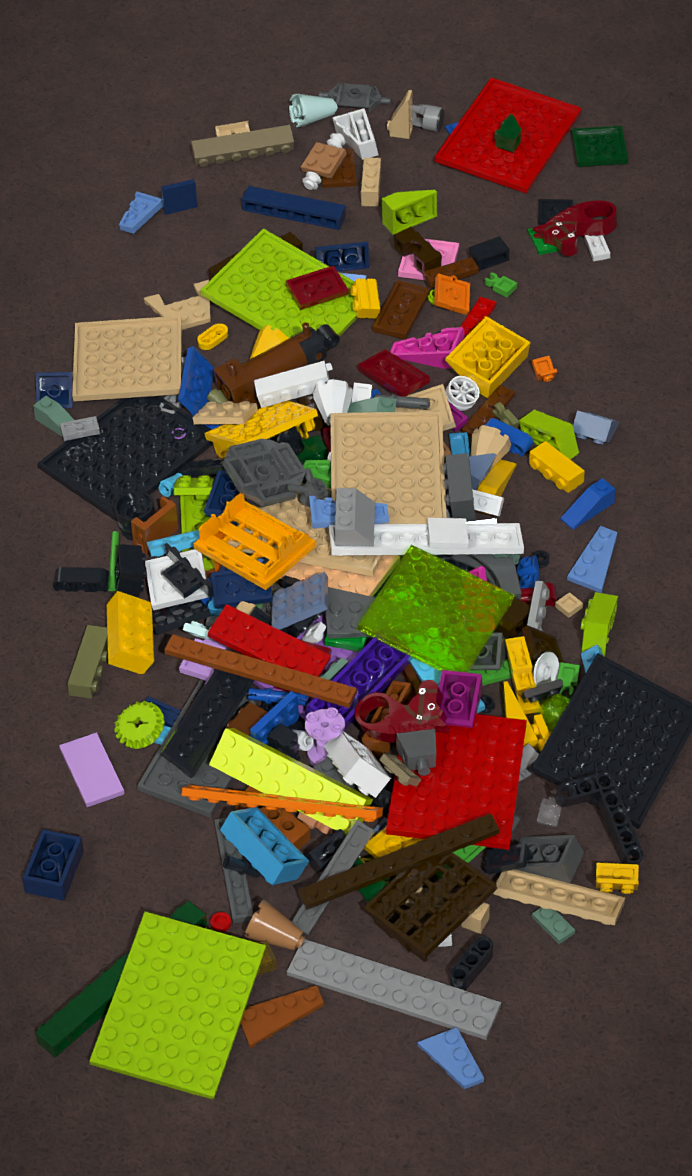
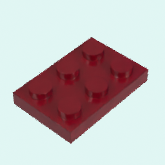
[286,265,349,310]

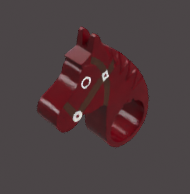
[533,200,618,256]
[355,680,450,743]

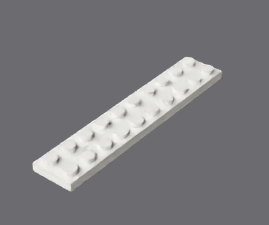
[329,523,524,556]

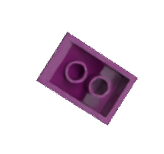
[439,670,483,728]

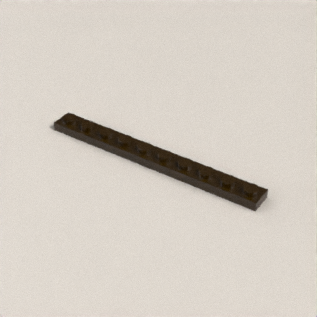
[298,813,500,910]

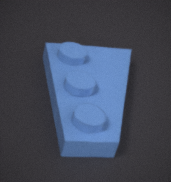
[119,192,163,234]

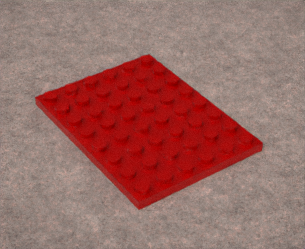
[434,77,582,194]
[386,714,527,850]

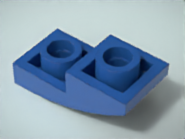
[517,555,540,588]

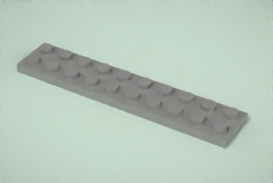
[287,939,501,1040]

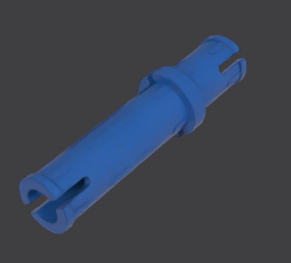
[248,688,309,706]

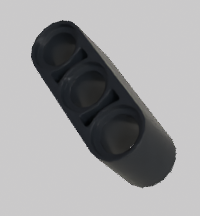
[53,567,110,593]
[450,936,493,990]

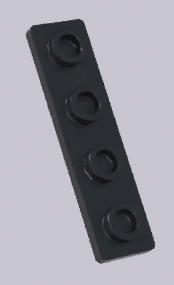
[161,543,214,599]

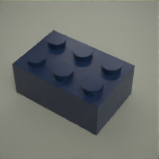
[22,829,84,901]

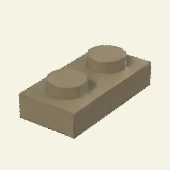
[380,753,422,786]

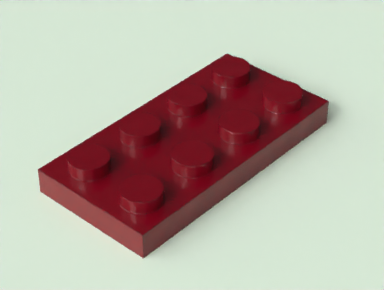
[357,349,430,397]

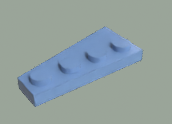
[309,496,389,528]
[567,526,618,593]

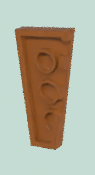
[240,985,324,1049]

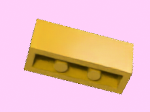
[529,441,585,493]

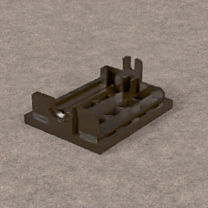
[364,852,498,962]

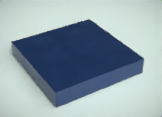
[161,179,198,215]

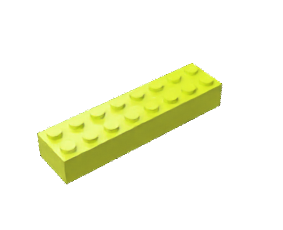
[209,728,373,836]

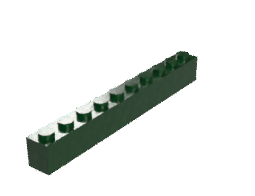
[35,901,207,1058]

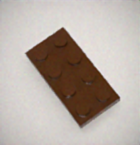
[372,280,430,340]

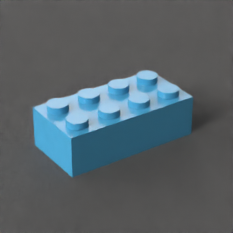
[220,807,309,885]

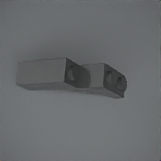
[450,554,522,606]

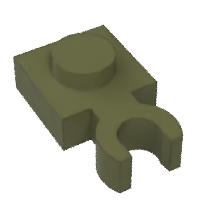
[492,402,519,429]

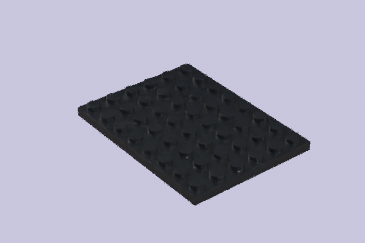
[37,396,213,521]
[530,653,692,829]

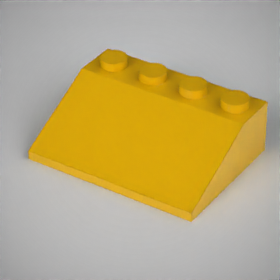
[445,316,531,398]

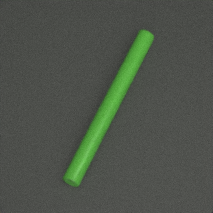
[108,531,119,591]

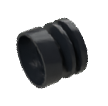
[115,491,156,541]

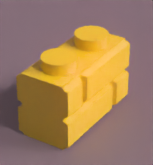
[350,278,380,319]

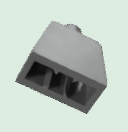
[396,729,436,776]

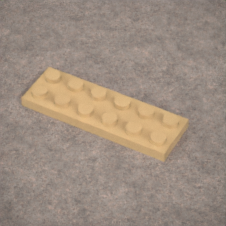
[493,869,625,926]

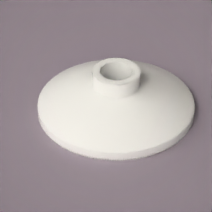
[534,652,559,687]

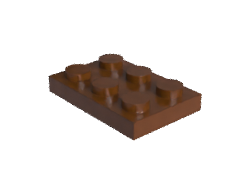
[322,149,356,188]

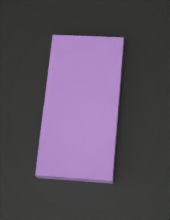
[59,733,125,807]

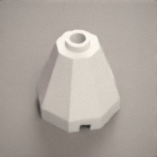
[313,379,353,426]

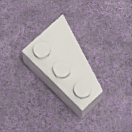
[332,109,378,160]

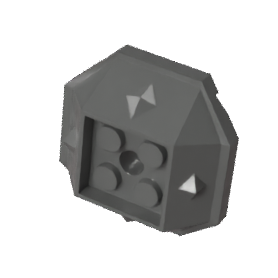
[222,439,306,507]

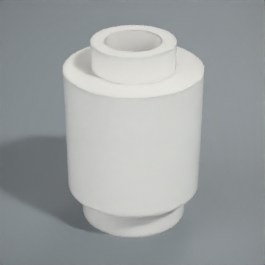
[292,730,314,751]

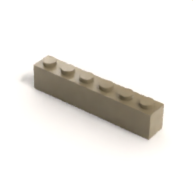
[191,125,294,167]

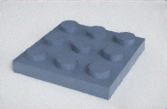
[272,572,328,630]

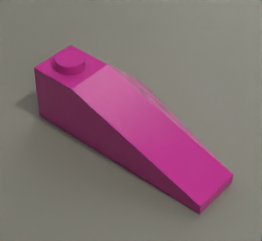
[390,327,464,369]

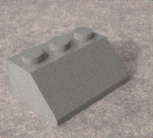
[335,488,375,546]

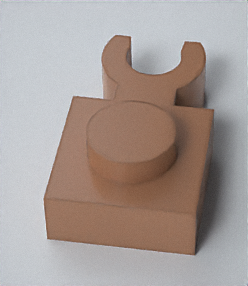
[297,812,334,834]

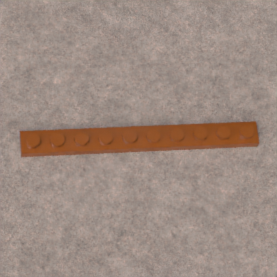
[165,634,357,708]

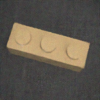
[361,158,381,206]

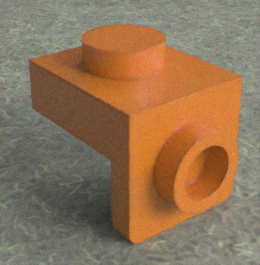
[531,356,558,382]

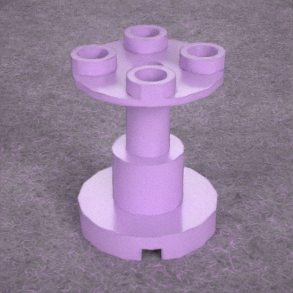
[305,707,345,766]

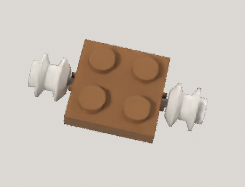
[301,133,347,190]

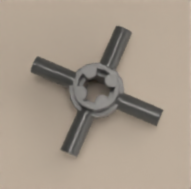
[288,468,332,507]

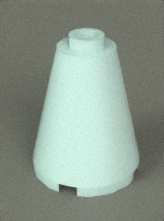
[289,94,337,127]

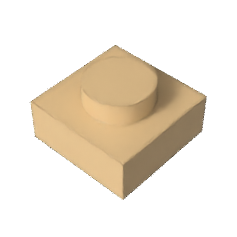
[555,592,583,618]

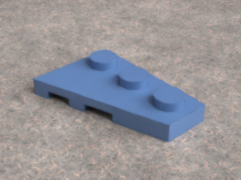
[417,1027,484,1089]

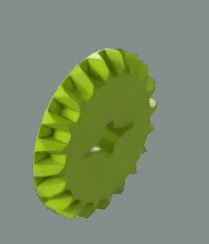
[114,701,165,749]

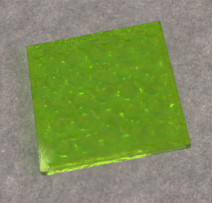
[357,544,515,673]

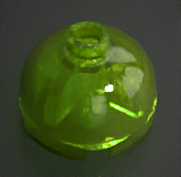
[539,694,571,731]

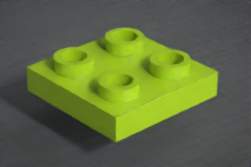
[174,475,214,500]

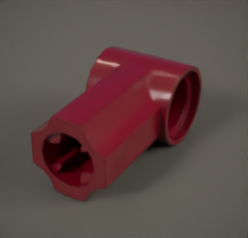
[520,583,557,607]

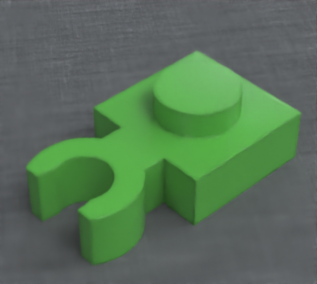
[485,272,517,297]
[557,662,580,697]

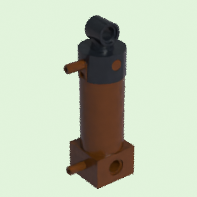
[213,322,340,404]

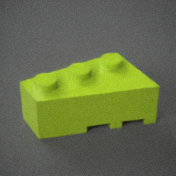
[581,592,618,657]

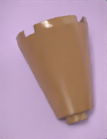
[244,899,305,951]

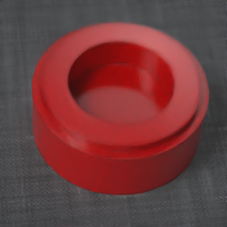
[210,912,231,932]

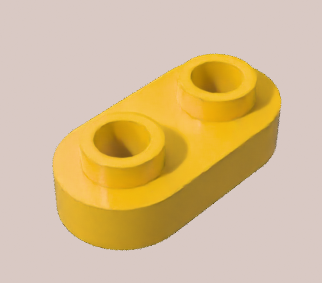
[197,324,228,350]

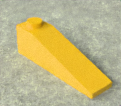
[475,459,517,516]
[504,681,538,751]

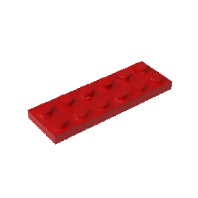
[207,604,331,677]

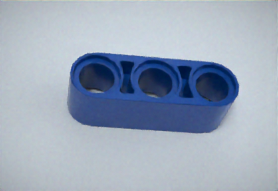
[485,418,534,457]

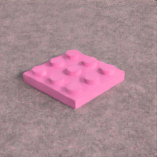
[398,239,459,280]

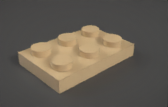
[193,401,258,424]

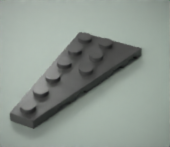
[325,587,446,639]

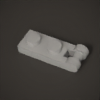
[527,581,550,631]

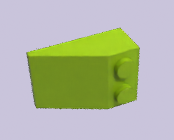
[382,190,437,235]

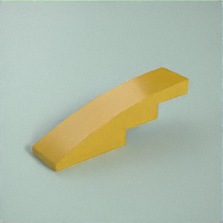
[505,636,540,714]

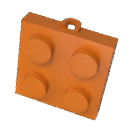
[434,273,470,314]

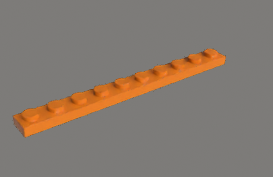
[182,784,383,822]

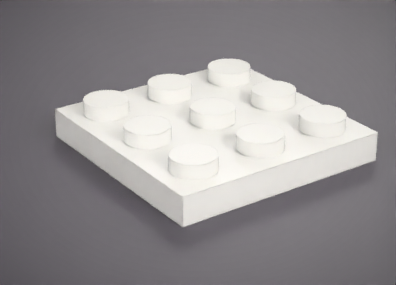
[145,549,209,610]

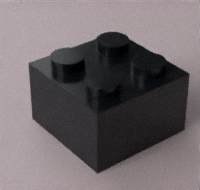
[114,544,147,598]

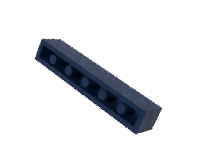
[242,186,346,230]

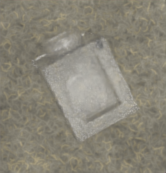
[536,797,564,828]

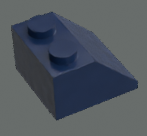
[36,372,73,408]

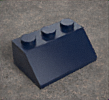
[314,241,369,272]
[204,470,248,526]

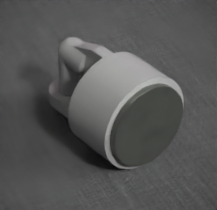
[412,104,445,132]

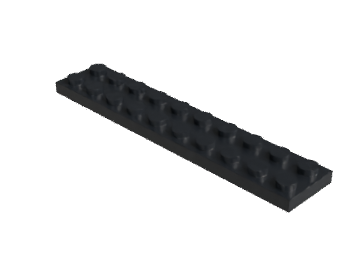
[160,606,286,778]

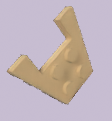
[144,280,210,330]

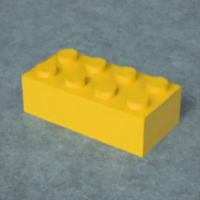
[107,591,154,674]

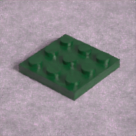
[572,126,628,167]

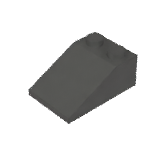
[516,835,584,883]

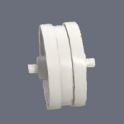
[445,376,480,411]

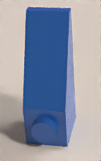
[560,478,615,530]

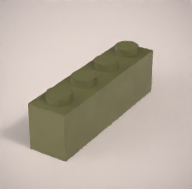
[68,625,108,699]

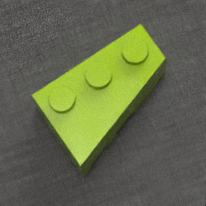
[519,410,579,459]

